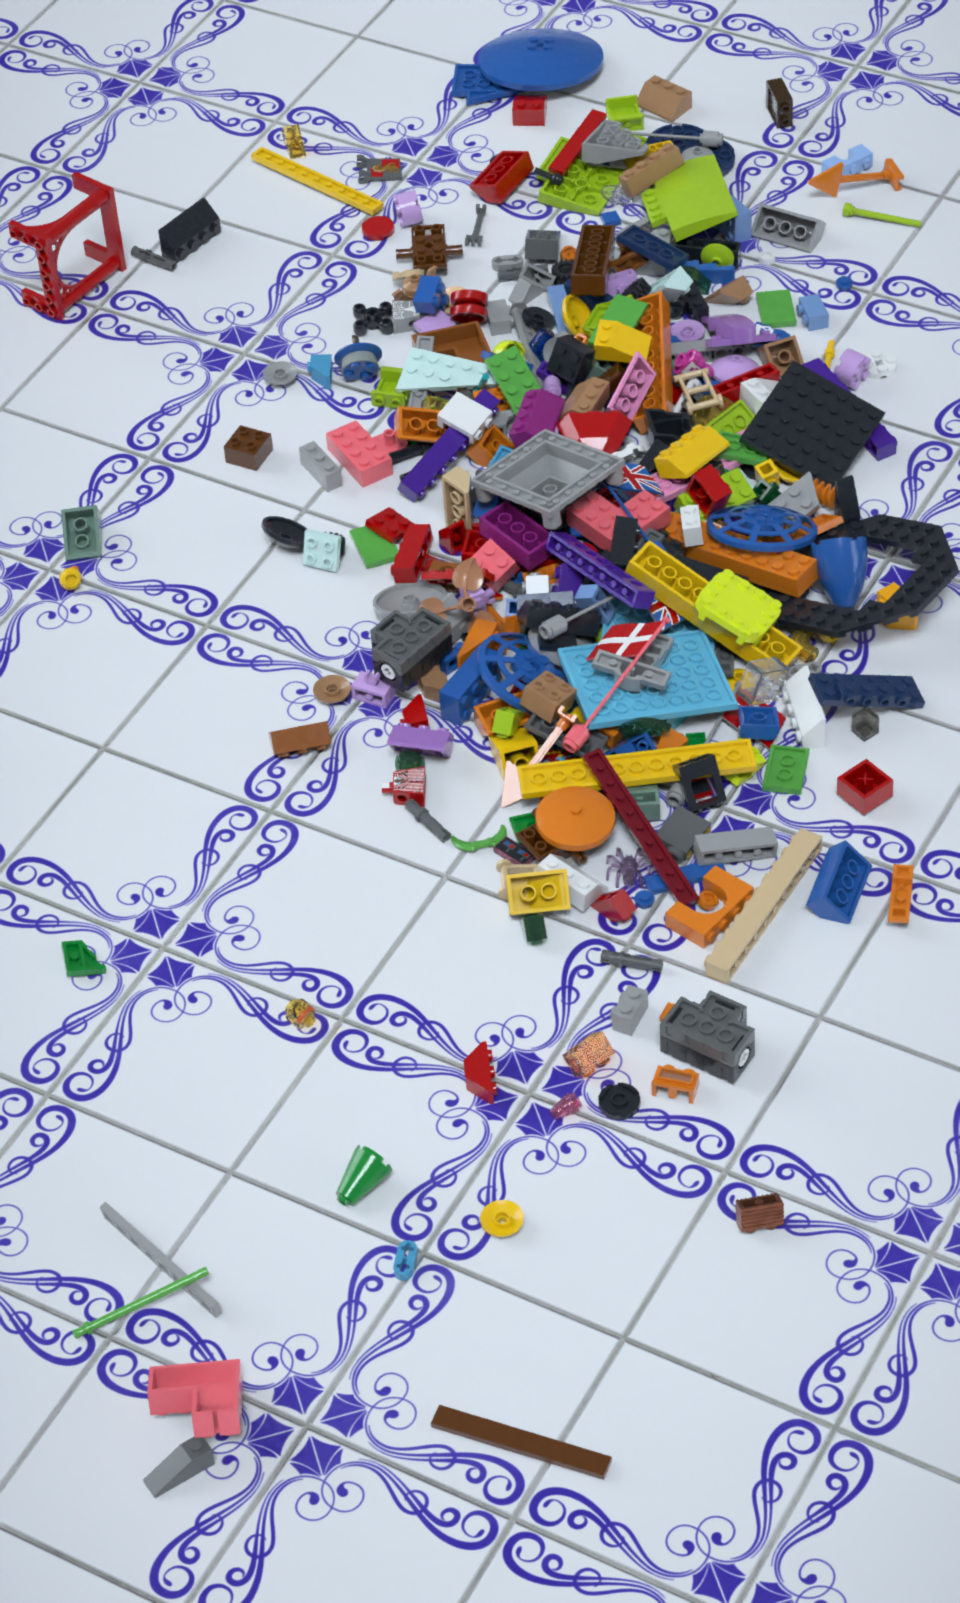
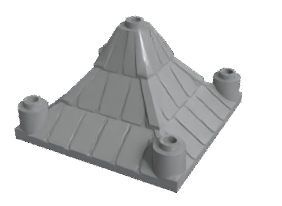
[470,429,626,531]

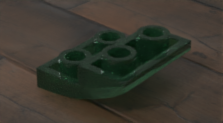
[615,717,671,738]

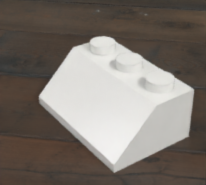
[537,854,608,912]

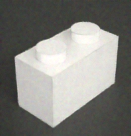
[680,505,704,547]

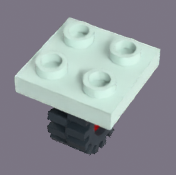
[303,529,345,572]

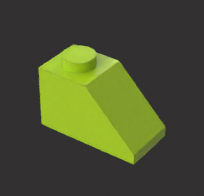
[491,707,524,738]

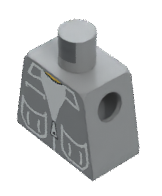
[392,300,429,334]

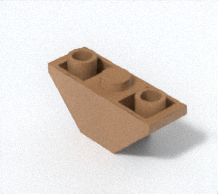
[417,663,448,702]

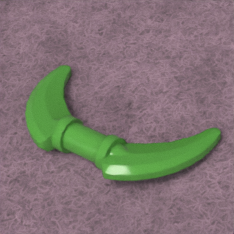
[451,825,507,852]

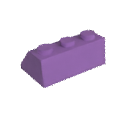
[387,723,454,758]

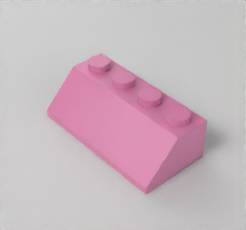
[605,352,656,420]

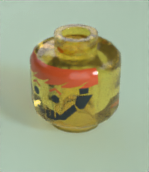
[285,998,316,1029]

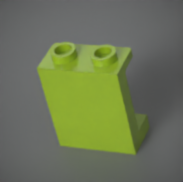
[606,95,644,131]
[371,366,410,409]

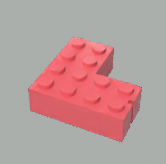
[566,489,671,552]
[147,1359,243,1438]

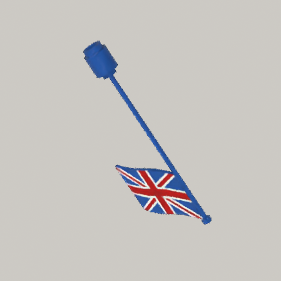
[602,463,669,554]

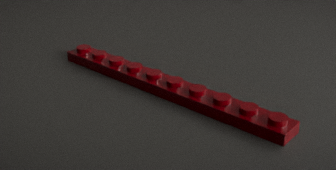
[582,748,699,907]

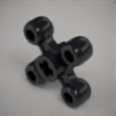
[353,301,393,336]

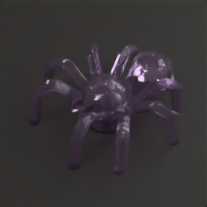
[606,847,652,888]

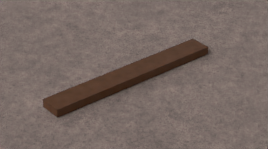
[431,1405,612,1480]

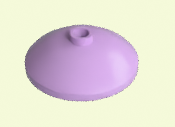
[711,355,760,383]

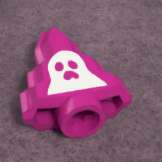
[673,349,714,378]

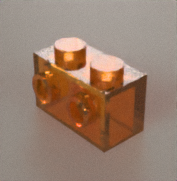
[562,1031,615,1077]

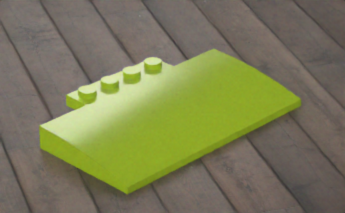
[536,135,647,216]
[641,154,738,242]

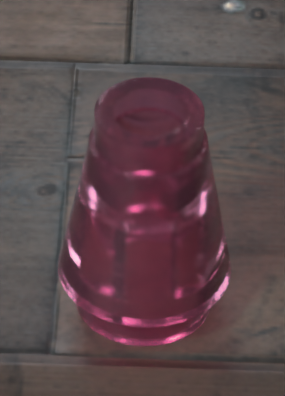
[549,1092,582,1120]

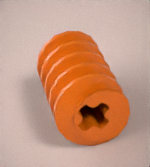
[812,477,835,509]

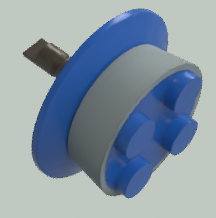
[334,335,382,381]

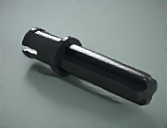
[388,441,435,463]

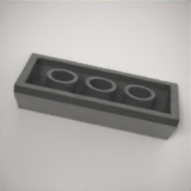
[523,713,609,758]

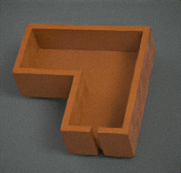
[411,321,491,363]

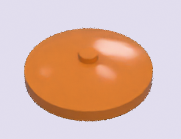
[535,786,615,851]

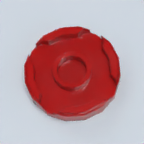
[362,216,395,241]

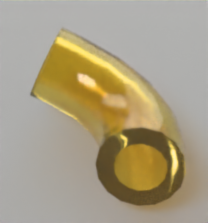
[791,629,819,663]

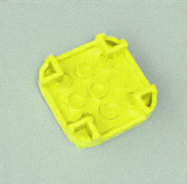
[693,569,782,646]

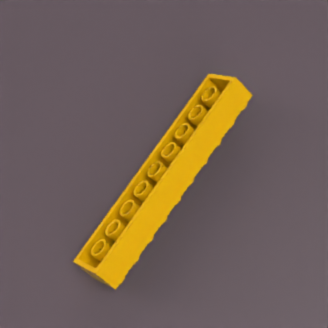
[625,540,803,682]

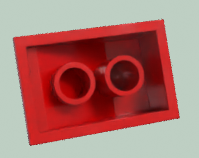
[512,95,548,126]

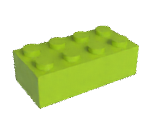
[673,468,757,522]

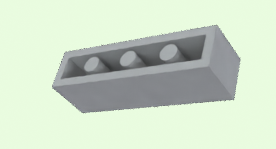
[693,826,778,866]

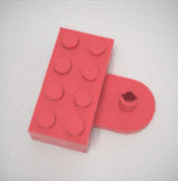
[326,420,408,488]

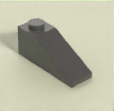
[143,1437,215,1498]

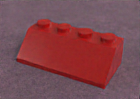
[469,151,534,204]

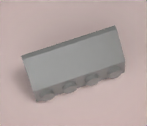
[751,203,826,253]

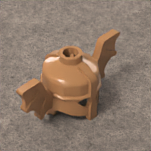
[392,265,438,301]

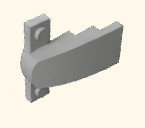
[592,633,674,692]

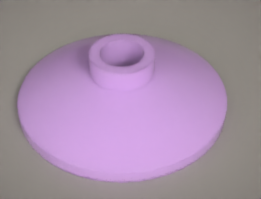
[671,319,705,342]

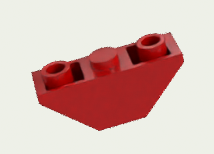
[463,1041,497,1104]

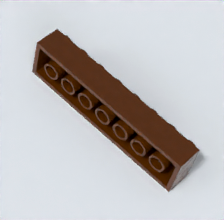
[571,225,615,297]

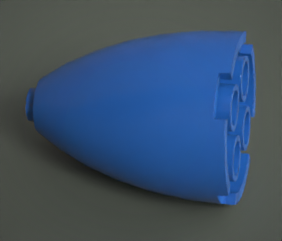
[811,536,868,609]

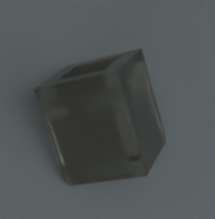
[851,707,879,742]

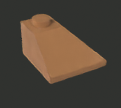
[704,275,754,305]

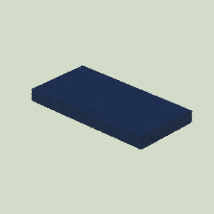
[616,224,690,271]

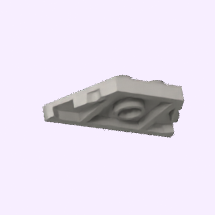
[768,471,820,529]

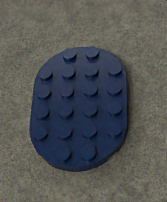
[646,124,735,175]

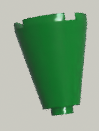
[336,1145,392,1207]

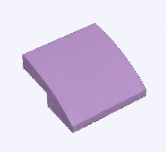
[413,308,456,333]

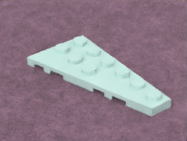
[396,347,498,393]

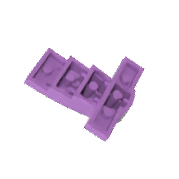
[701,314,777,347]

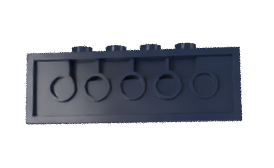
[808,673,925,708]

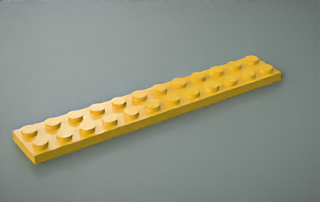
[517,738,757,799]

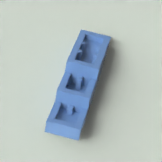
[547,284,574,337]

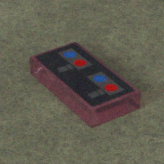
[493,836,536,865]

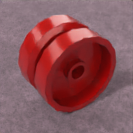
[450,289,488,324]

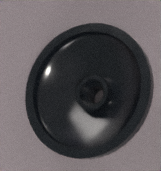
[261,516,307,549]

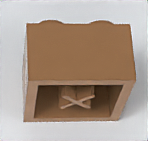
[519,670,577,724]

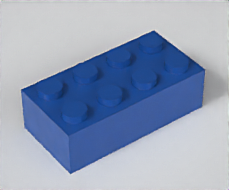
[439,645,502,726]

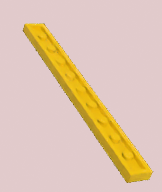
[251,147,384,216]

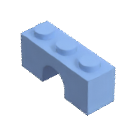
[822,144,873,176]

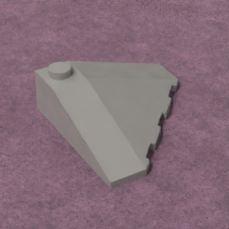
[582,120,649,165]

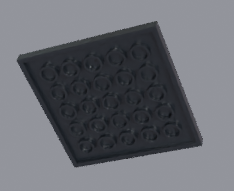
[739,360,886,490]

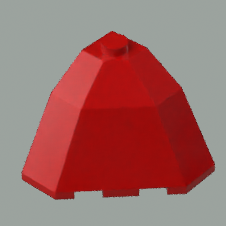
[557,410,632,454]

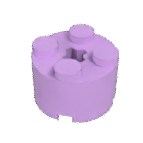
[393,190,423,227]
[833,348,872,390]

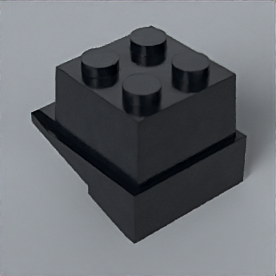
[644,408,695,446]

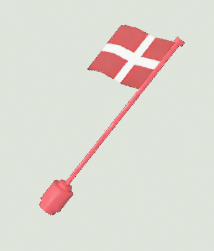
[562,616,670,753]

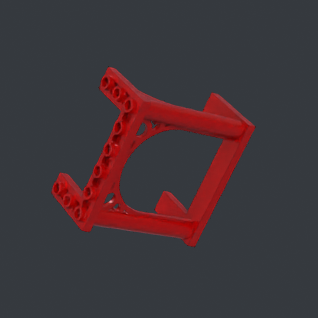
[8,172,127,321]

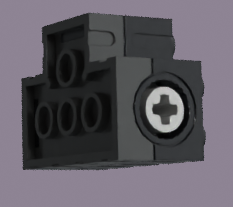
[370,607,453,692]
[660,990,755,1084]

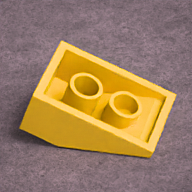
[594,319,652,363]
[506,869,571,915]

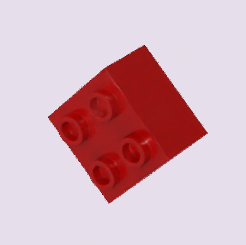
[685,464,732,519]
[837,759,894,815]

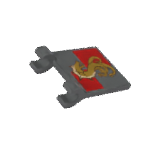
[356,155,402,184]

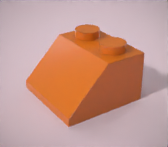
[466,424,515,467]

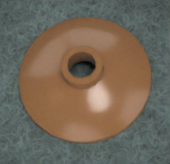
[313,675,351,703]

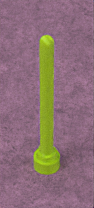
[842,203,922,227]

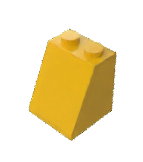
[488,727,541,782]

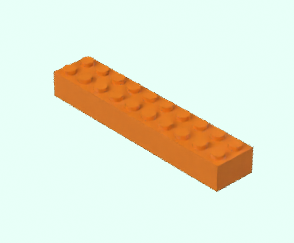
[633,291,673,435]
[663,511,818,598]

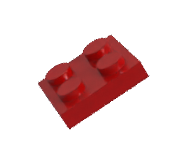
[365,507,414,544]

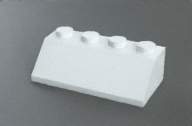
[782,666,826,749]

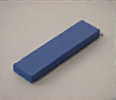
[644,862,726,895]

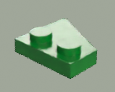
[61,940,106,977]

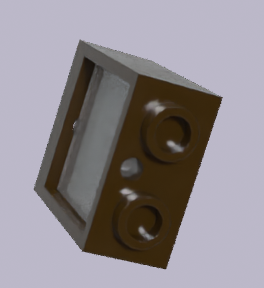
[766,78,793,129]

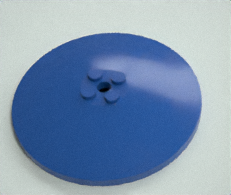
[478,28,604,91]

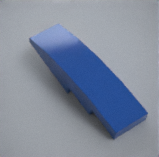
[665,260,735,284]

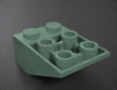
[620,783,660,823]

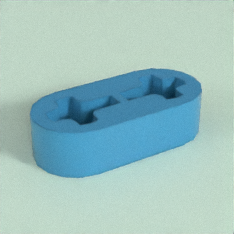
[393,1240,418,1281]

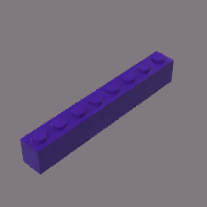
[802,358,898,461]
[397,388,500,503]

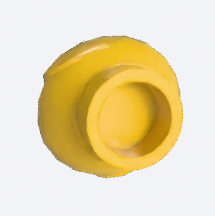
[59,566,82,590]

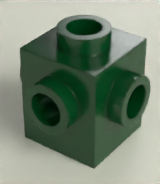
[753,478,781,505]

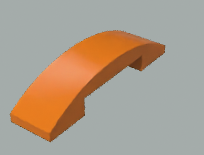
[888,864,914,924]

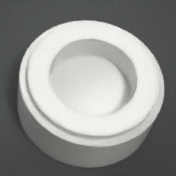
[758,250,775,265]

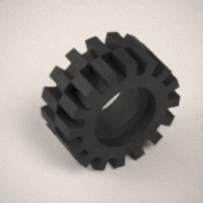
[551,259,574,285]
[621,277,652,299]

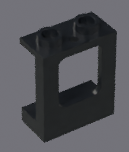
[672,753,727,814]

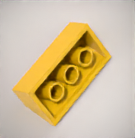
[654,424,730,479]

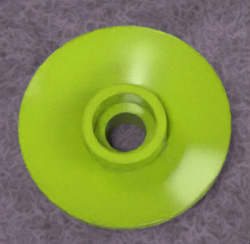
[701,243,734,267]

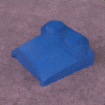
[738,705,780,741]

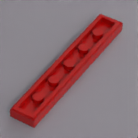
[548,109,607,176]

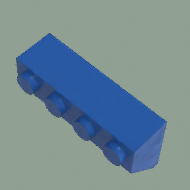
[806,840,872,924]

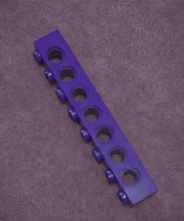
[545,531,656,609]

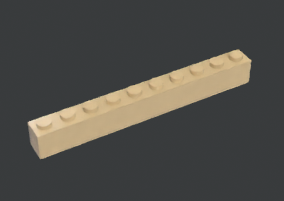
[704,828,822,984]

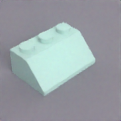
[649,266,694,303]

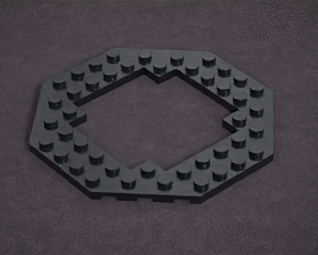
[766,514,959,638]

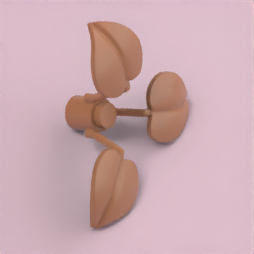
[417,557,495,634]

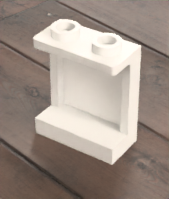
[437,392,493,445]

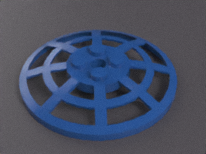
[706,504,818,552]
[476,632,578,714]

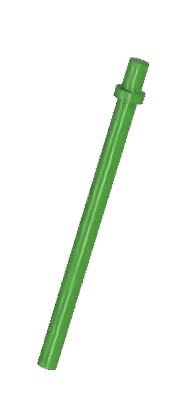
[72,1266,209,1339]

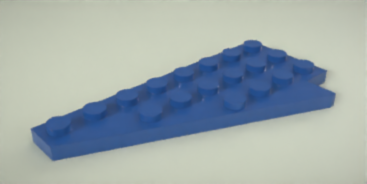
[451,64,527,106]

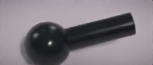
[533,167,564,186]

